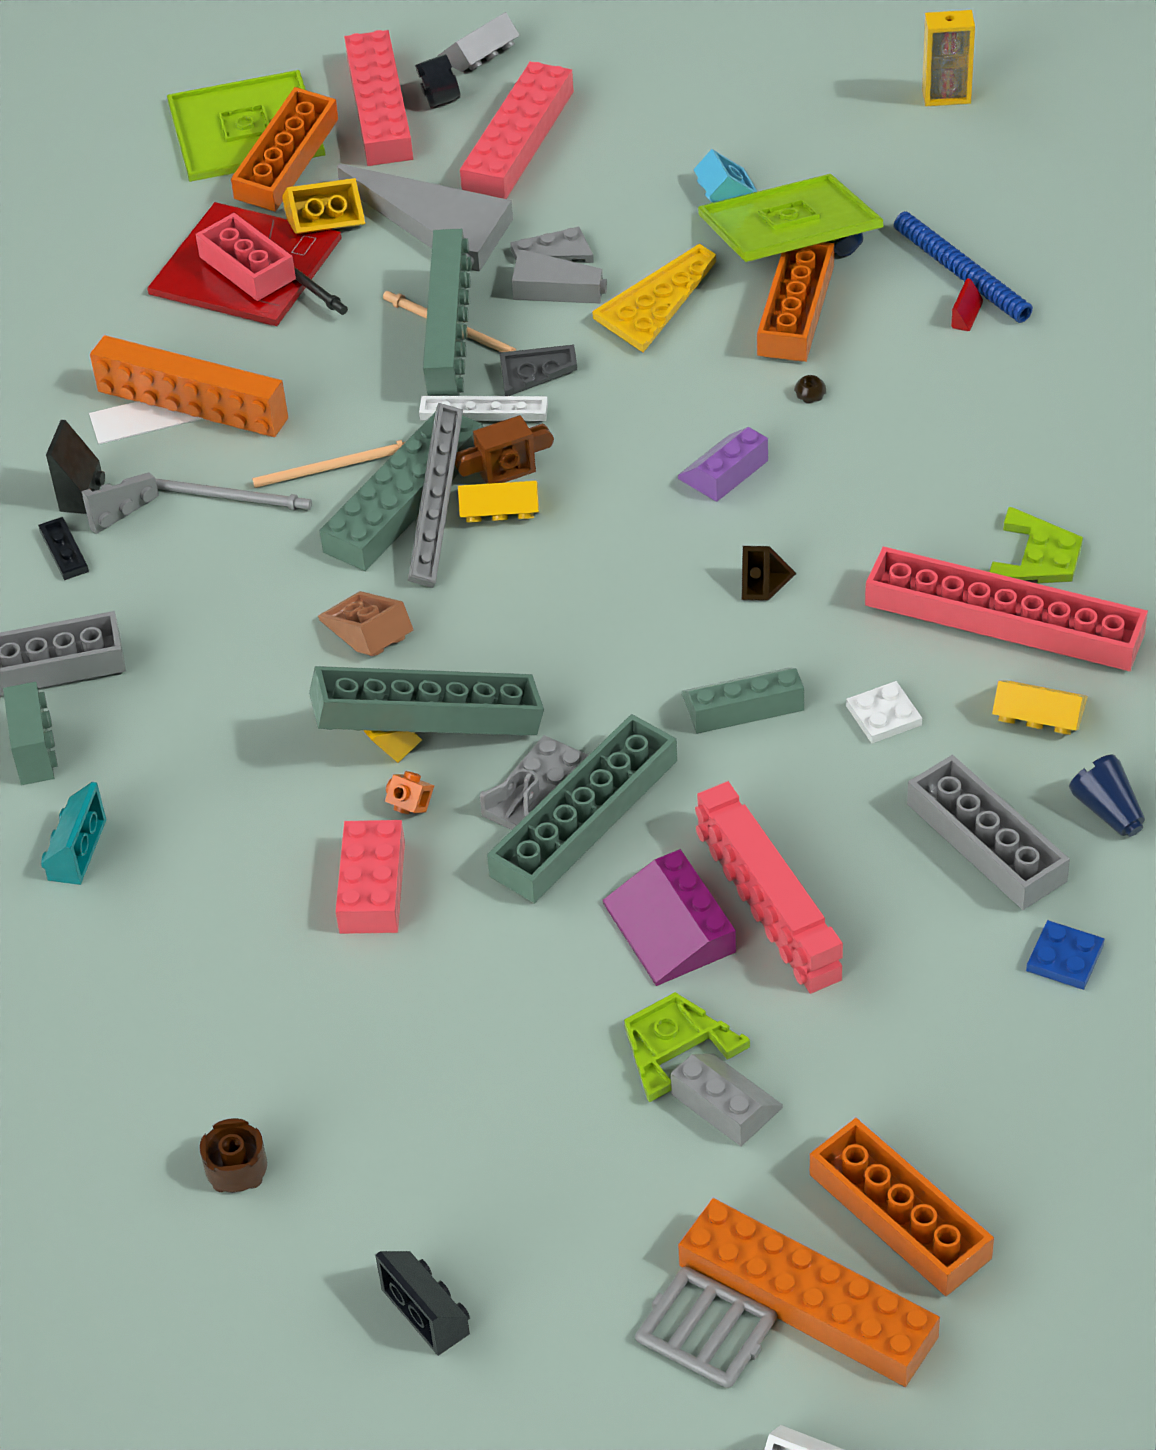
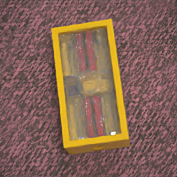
[922,10,975,106]

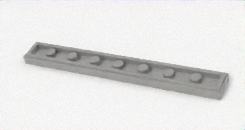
[408,403,463,588]

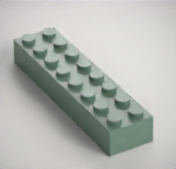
[423,228,472,396]
[319,413,483,571]
[309,666,544,736]
[487,714,677,904]

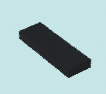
[38,517,89,580]

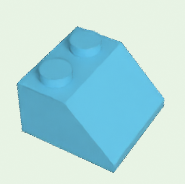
[693,149,758,203]

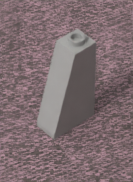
[512,250,607,304]

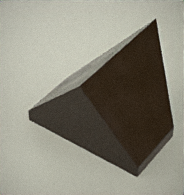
[741,546,797,600]

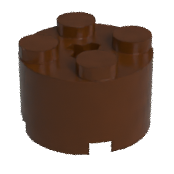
[200,1118,267,1192]

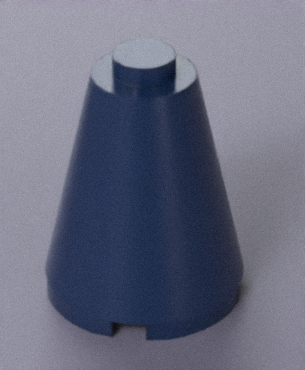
[1069,754,1145,837]

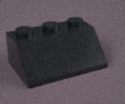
[375,1251,470,1356]

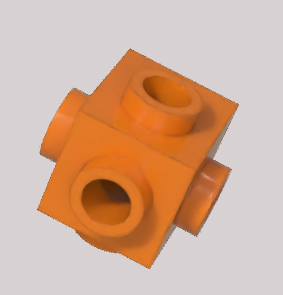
[385,771,435,814]

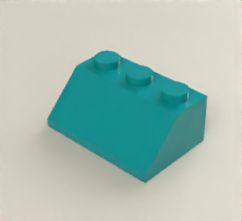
[41,782,107,885]

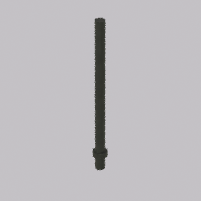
[294,267,348,315]

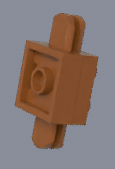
[455,415,554,484]

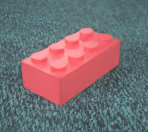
[196,213,296,301]
[336,820,405,934]

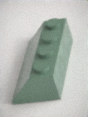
[682,668,804,734]

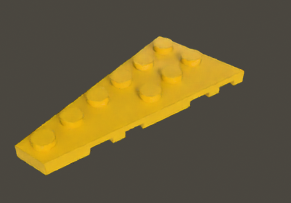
[592,243,716,353]

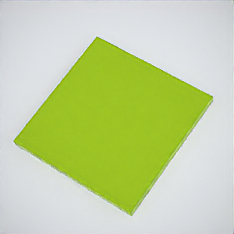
[167,70,326,182]
[698,174,884,262]

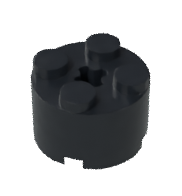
[415,54,461,108]

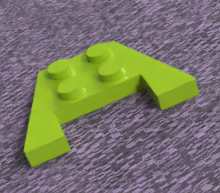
[989,507,1083,583]
[624,992,750,1102]

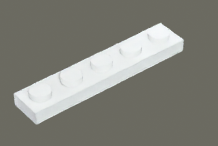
[419,396,548,421]

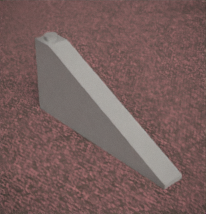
[337,164,513,271]

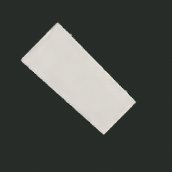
[89,401,203,444]

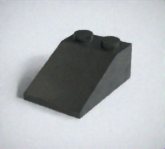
[46,420,105,514]

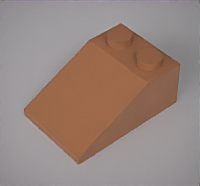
[318,591,414,656]

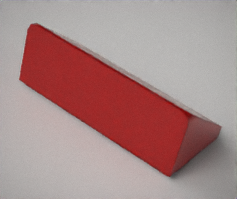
[951,278,983,331]

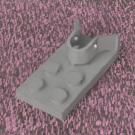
[480,735,588,830]

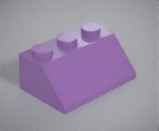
[678,427,768,502]

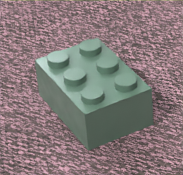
[3,682,58,785]

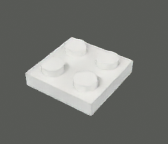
[846,681,922,744]

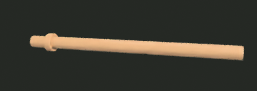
[383,291,516,352]
[252,440,406,488]

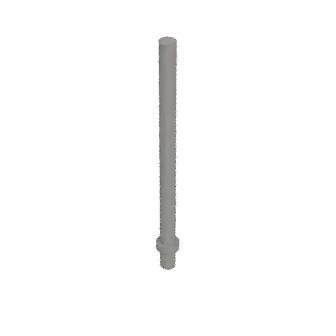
[155,478,312,510]

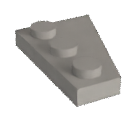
[510,227,594,263]
[82,472,159,534]

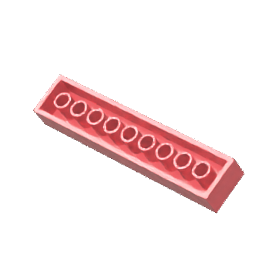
[865,546,1148,671]

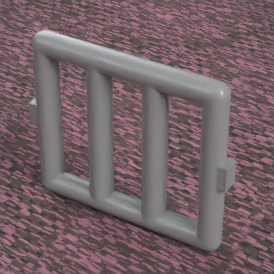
[635,1266,777,1388]

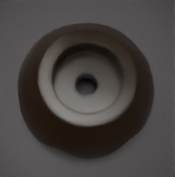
[794,375,826,403]

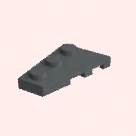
[500,344,577,396]

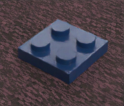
[1026,920,1105,990]

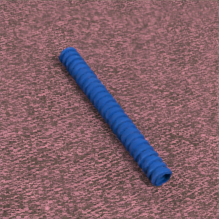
[894,211,1033,323]

